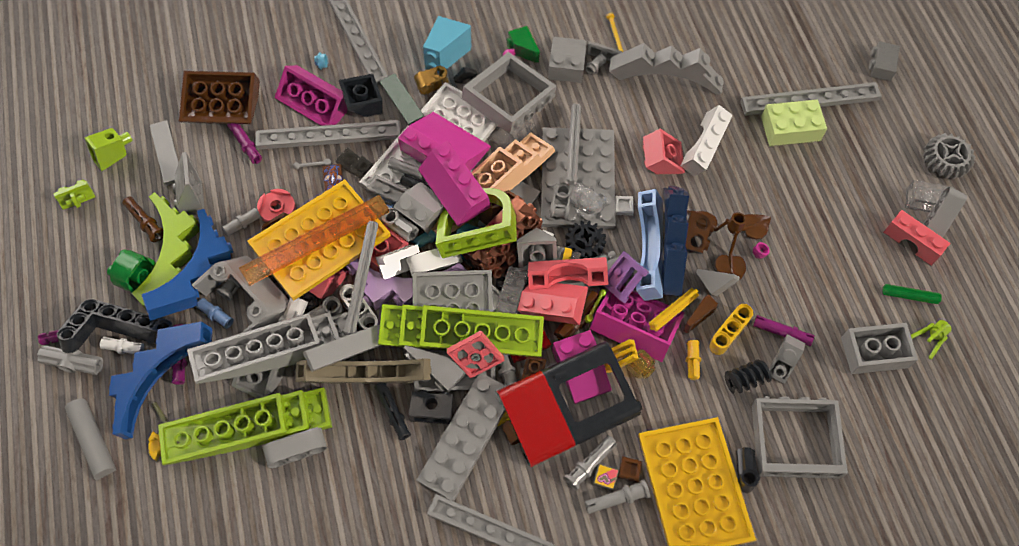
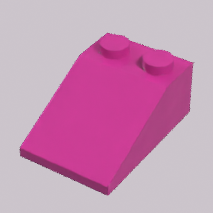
[552,330,612,404]

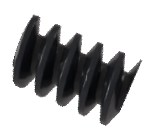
[724,359,772,394]

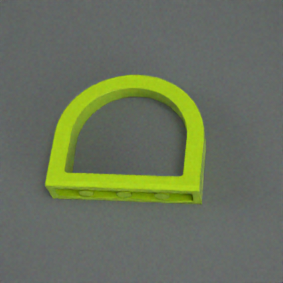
[435,188,517,259]

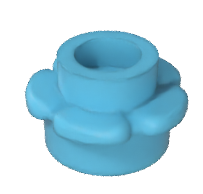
[314,52,328,70]

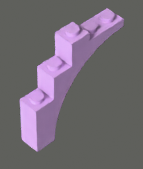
[346,259,467,310]

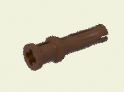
[122,196,164,242]

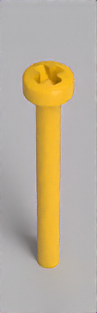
[606,13,623,52]

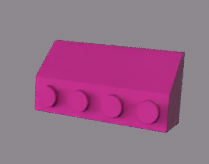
[274,65,348,126]
[418,141,491,227]

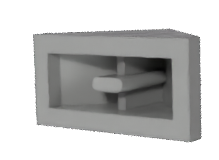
[696,269,740,296]

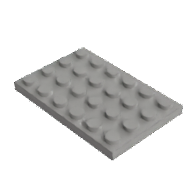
[541,127,616,229]
[412,270,495,392]

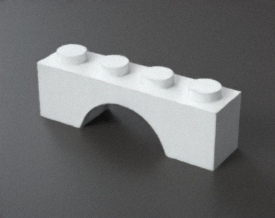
[680,105,732,176]

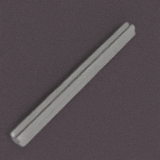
[566,103,581,186]
[344,221,378,335]

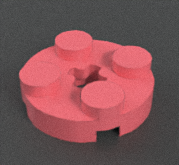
[257,189,296,222]

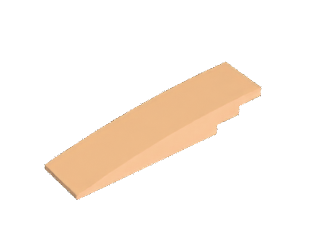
[431,132,556,234]

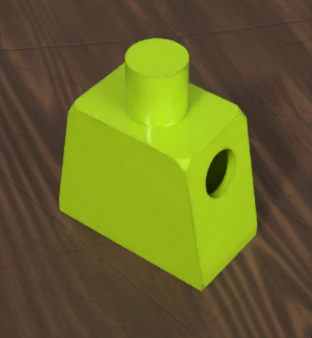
[85,128,133,171]

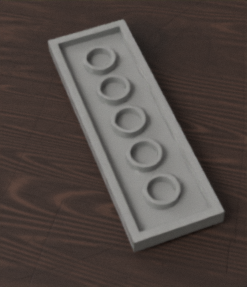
[417,373,506,502]

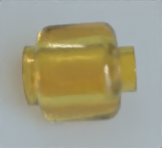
[626,349,656,379]

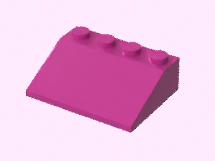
[398,112,491,171]
[590,285,685,362]

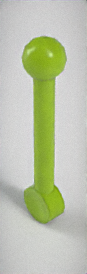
[585,289,606,323]

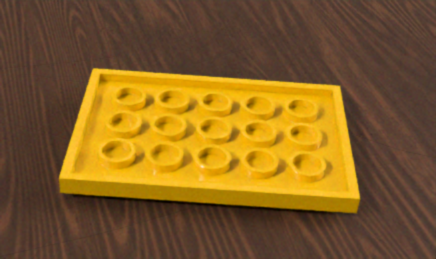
[247,179,391,301]
[638,417,756,546]

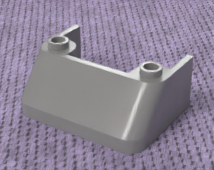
[192,256,289,333]

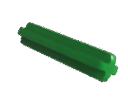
[882,284,942,304]

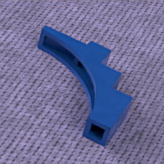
[141,209,233,321]
[109,321,212,439]

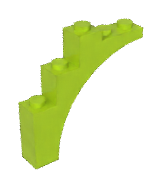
[132,192,200,309]

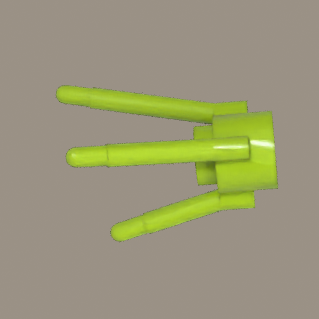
[911,320,952,359]

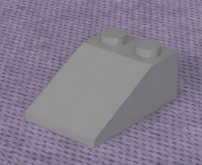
[548,37,587,83]
[172,152,205,215]

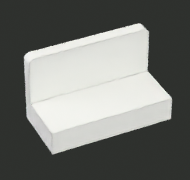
[376,245,420,279]

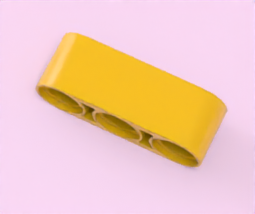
[709,304,753,355]

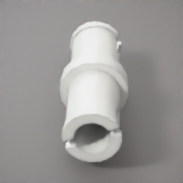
[100,336,145,354]

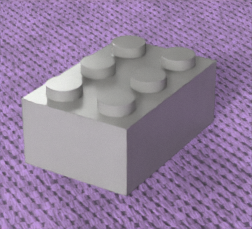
[841,323,918,374]

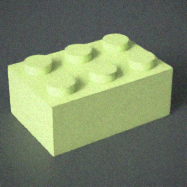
[761,100,827,146]

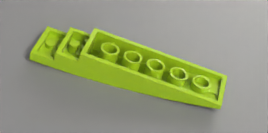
[378,304,544,357]
[158,387,332,465]

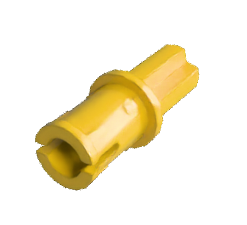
[685,340,702,380]

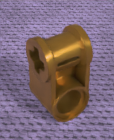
[414,66,449,95]

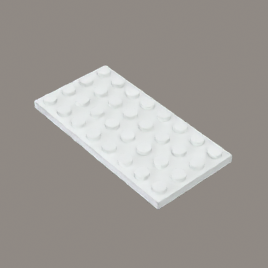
[359,82,498,204]

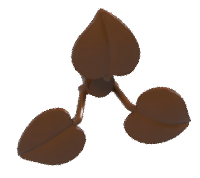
[686,210,771,280]

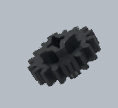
[565,220,606,259]

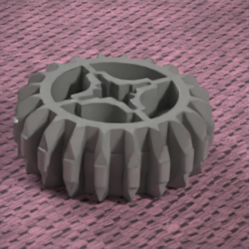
[923,133,976,180]

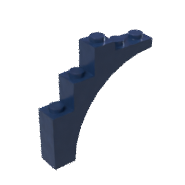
[663,186,689,296]

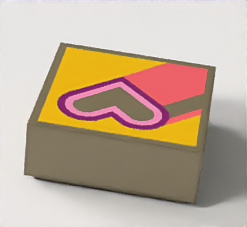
[593,464,619,491]

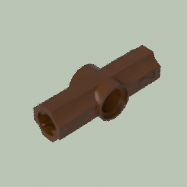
[554,289,602,341]

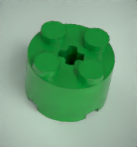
[107,249,156,293]

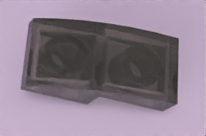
[335,147,374,179]

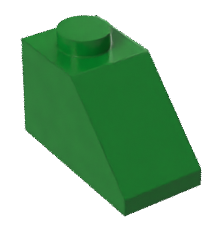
[506,26,540,63]

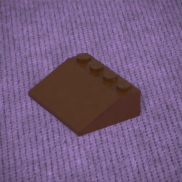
[179,71,260,124]

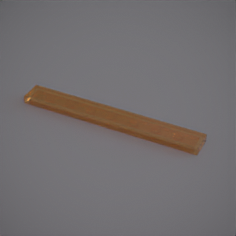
[239,195,389,286]

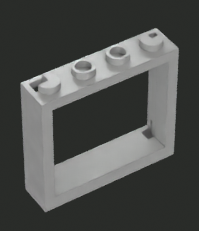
[461,52,556,134]
[752,396,848,479]

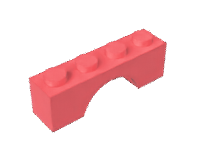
[528,257,608,290]

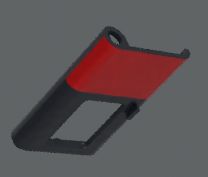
[496,341,642,468]

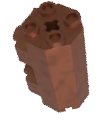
[462,195,543,278]

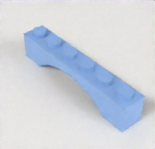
[636,189,663,301]

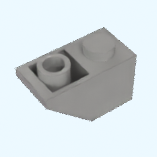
[769,334,805,384]

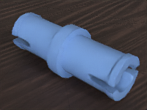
[196,298,234,329]

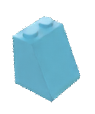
[423,16,472,73]

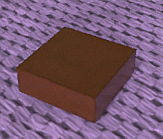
[617,456,643,483]

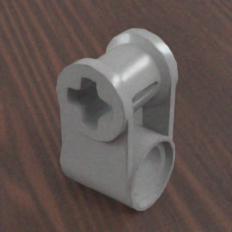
[549,182,571,220]

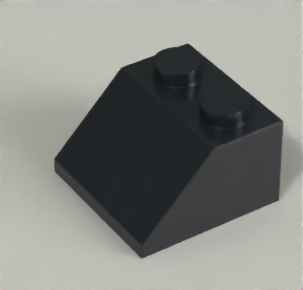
[339,74,383,117]

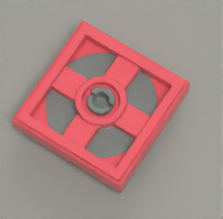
[447,331,504,379]

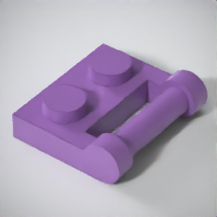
[604,251,649,303]

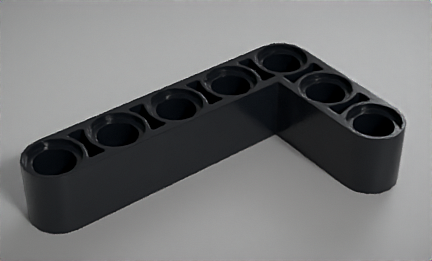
[57,299,173,353]

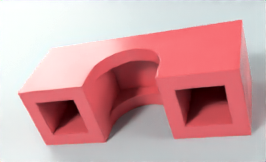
[884,210,950,266]

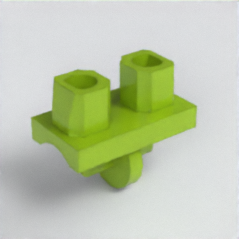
[53,179,95,210]

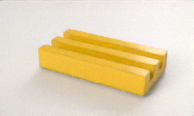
[604,339,639,373]

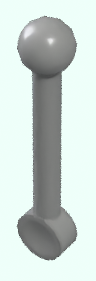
[293,159,331,169]

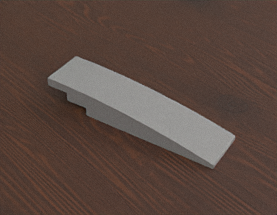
[187,312,358,384]

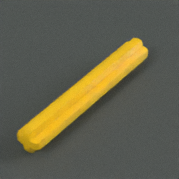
[649,288,699,331]

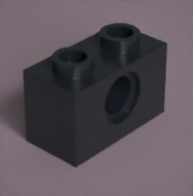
[409,390,454,424]

